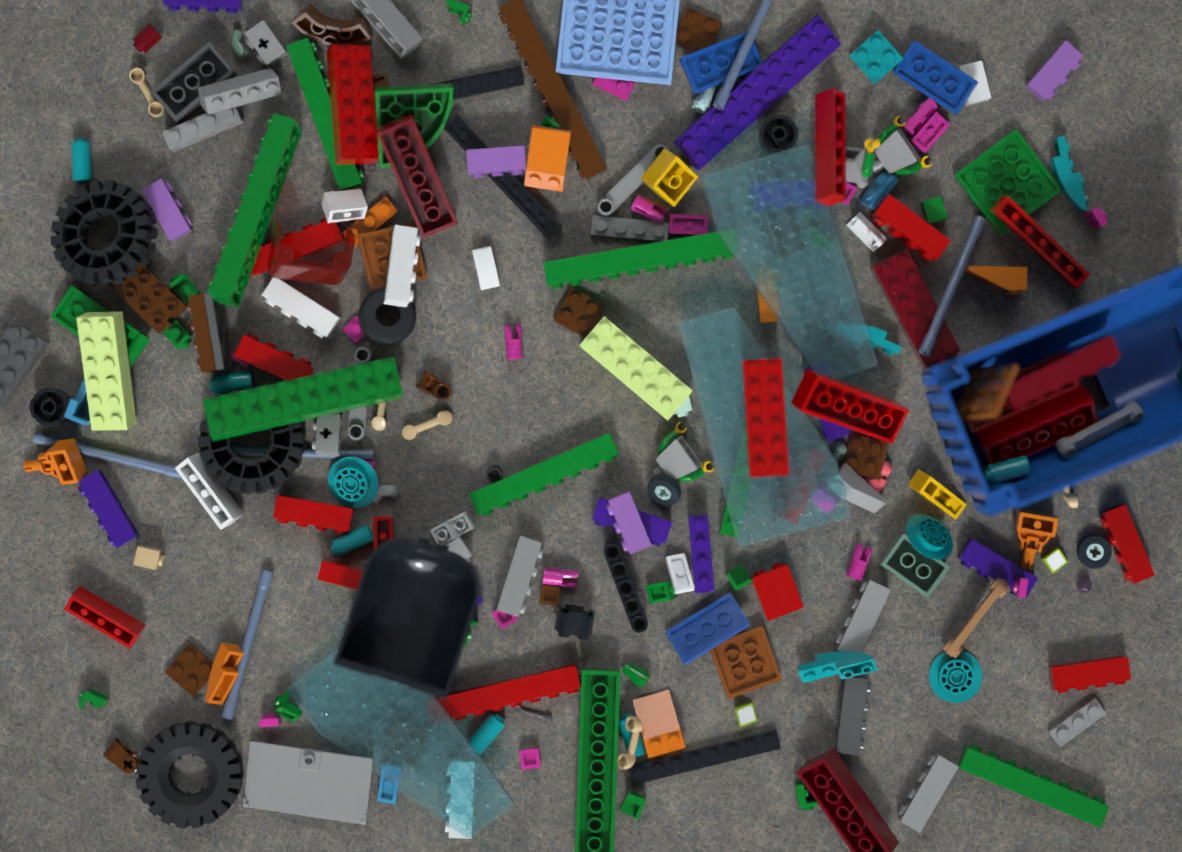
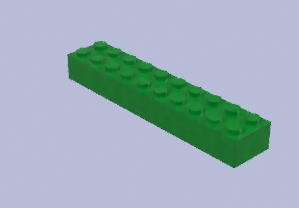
[208,113,303,309]
[543,229,739,290]
[203,357,403,441]
[575,668,620,852]

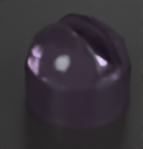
[1076,578,1092,593]

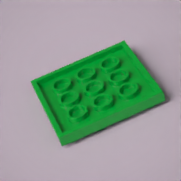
[953,129,1062,237]

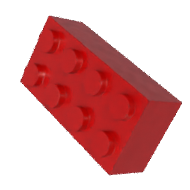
[871,194,951,262]

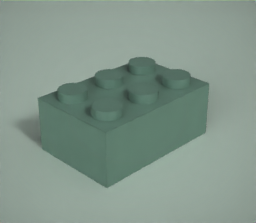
[878,532,950,598]

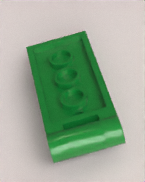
[50,285,151,369]

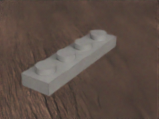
[591,215,669,242]

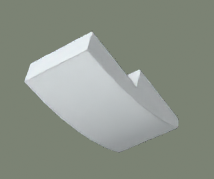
[472,246,500,290]
[430,511,475,545]

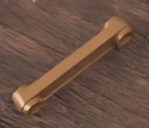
[943,577,1010,658]

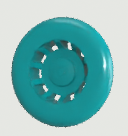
[328,457,379,508]
[906,514,953,560]
[929,651,982,703]

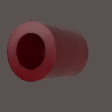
[132,24,163,53]

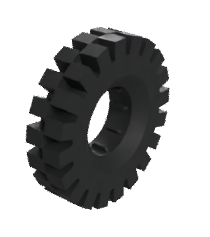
[50,180,158,288]
[198,388,306,495]
[136,721,244,828]

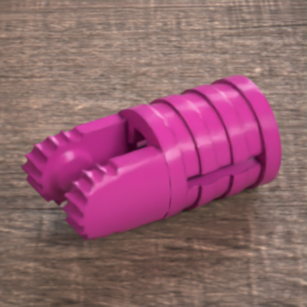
[630,194,667,223]
[504,324,523,360]
[845,543,872,581]
[543,567,579,588]

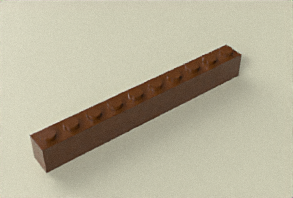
[498,0,607,181]

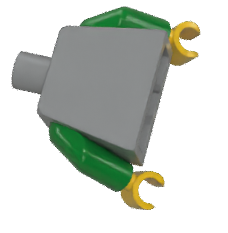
[873,116,932,175]
[846,137,880,188]
[653,422,714,482]

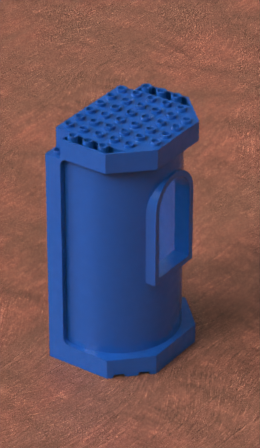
[921,263,1182,516]

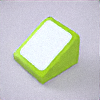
[1041,547,1068,573]
[734,702,758,727]

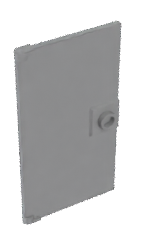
[243,741,374,825]

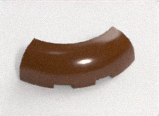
[291,3,373,46]

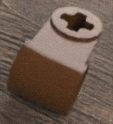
[415,370,453,401]
[103,738,141,774]

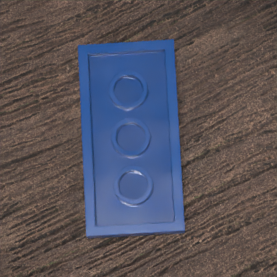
[679,31,762,95]
[893,40,979,115]
[665,592,750,665]

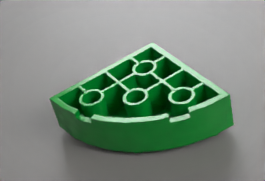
[374,83,453,168]

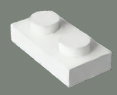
[665,553,695,594]

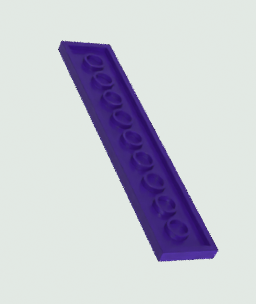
[673,14,842,172]

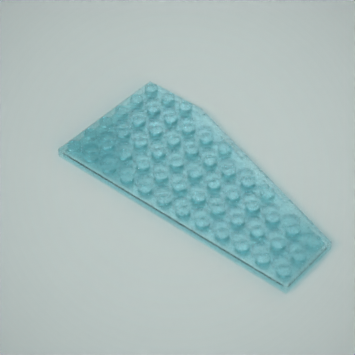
[700,144,878,379]
[678,308,852,547]
[286,648,516,839]

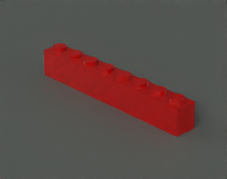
[426,664,581,725]

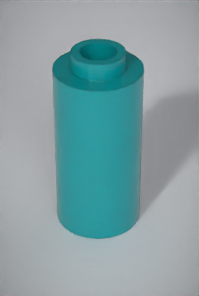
[71,138,92,182]
[209,370,254,395]
[984,456,1030,484]
[331,524,374,558]
[466,713,506,755]
[619,713,647,757]

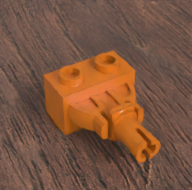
[23,438,87,485]
[1014,508,1059,570]

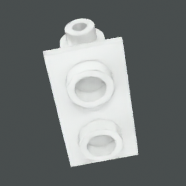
[846,212,887,252]

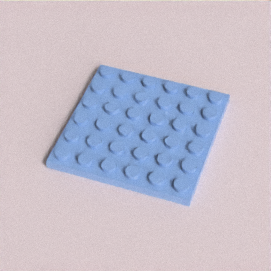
[556,0,680,85]

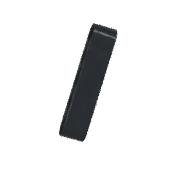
[604,542,648,633]

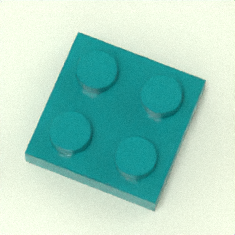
[850,30,904,85]

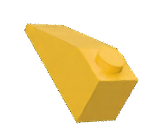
[907,469,967,520]

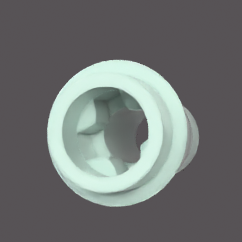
[692,87,716,114]

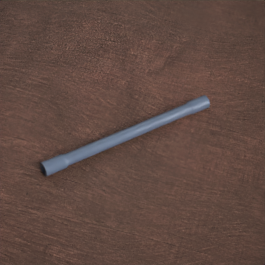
[713,0,772,110]
[919,216,986,356]
[33,432,182,479]
[231,444,374,461]
[221,569,274,719]

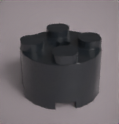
[758,114,798,155]
[29,388,71,426]
[554,604,595,640]

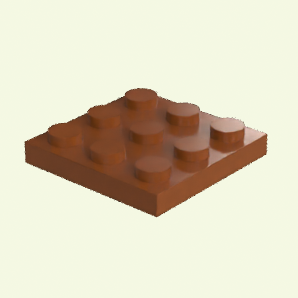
[357,222,427,292]
[955,363,1019,421]
[710,625,782,699]

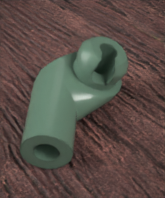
[231,30,249,58]
[825,441,847,467]

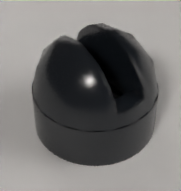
[486,465,503,482]

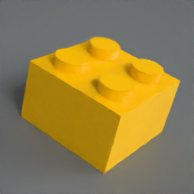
[640,148,698,207]

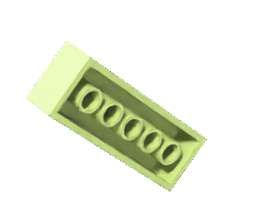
[77,312,137,430]
[579,316,693,421]

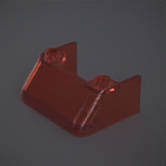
[267,219,356,285]

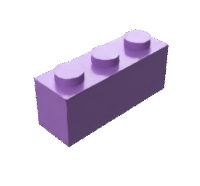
[1025,41,1083,101]
[466,146,526,178]
[141,179,193,242]
[606,491,652,554]

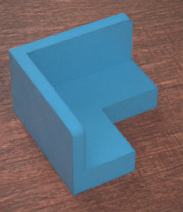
[64,381,91,426]

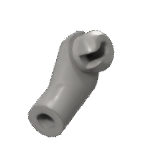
[373,485,399,504]

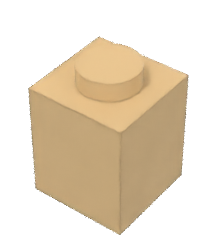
[133,545,165,570]

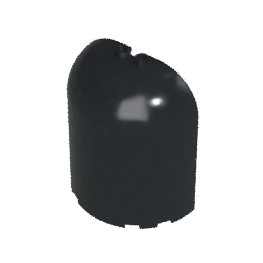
[333,537,480,700]

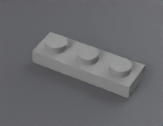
[1048,698,1106,747]

